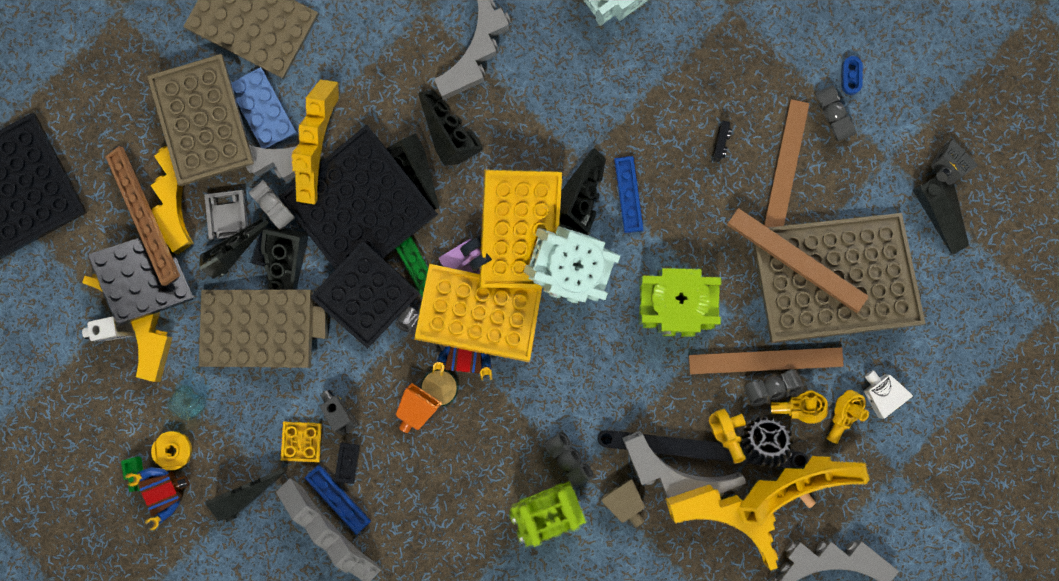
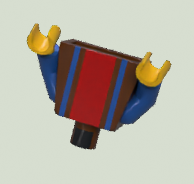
[432,346,492,381]
[126,467,190,530]

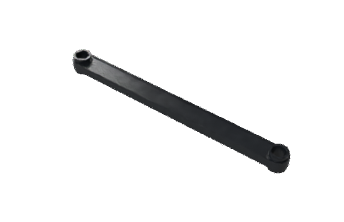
[597,430,808,469]

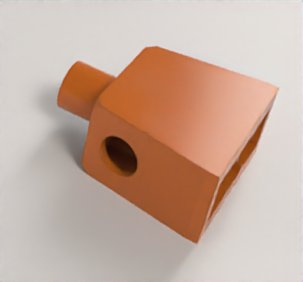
[396,383,442,433]

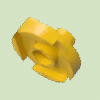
[151,431,192,471]

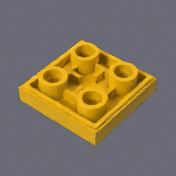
[281,421,322,462]

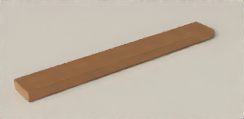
[764,99,810,228]
[105,146,180,286]
[727,208,869,313]
[688,347,844,374]

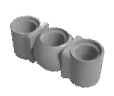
[249,180,295,230]

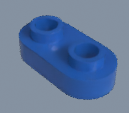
[842,56,863,95]

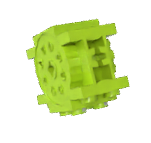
[638,268,721,337]
[509,481,586,547]

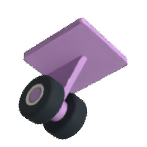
[439,237,492,274]

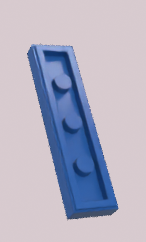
[614,156,644,234]
[305,464,371,535]

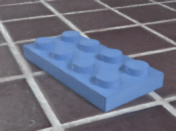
[231,67,297,149]

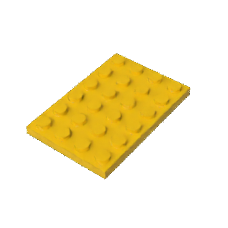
[479,170,562,288]
[414,264,542,362]

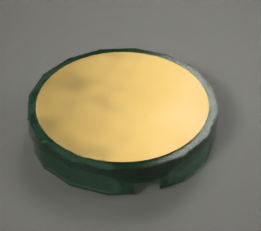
[420,369,459,407]

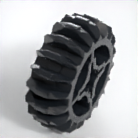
[741,416,794,468]

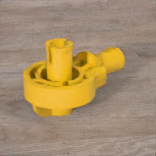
[771,390,828,423]
[826,390,869,444]
[709,409,746,463]

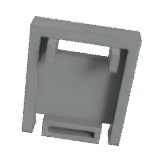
[204,190,248,240]

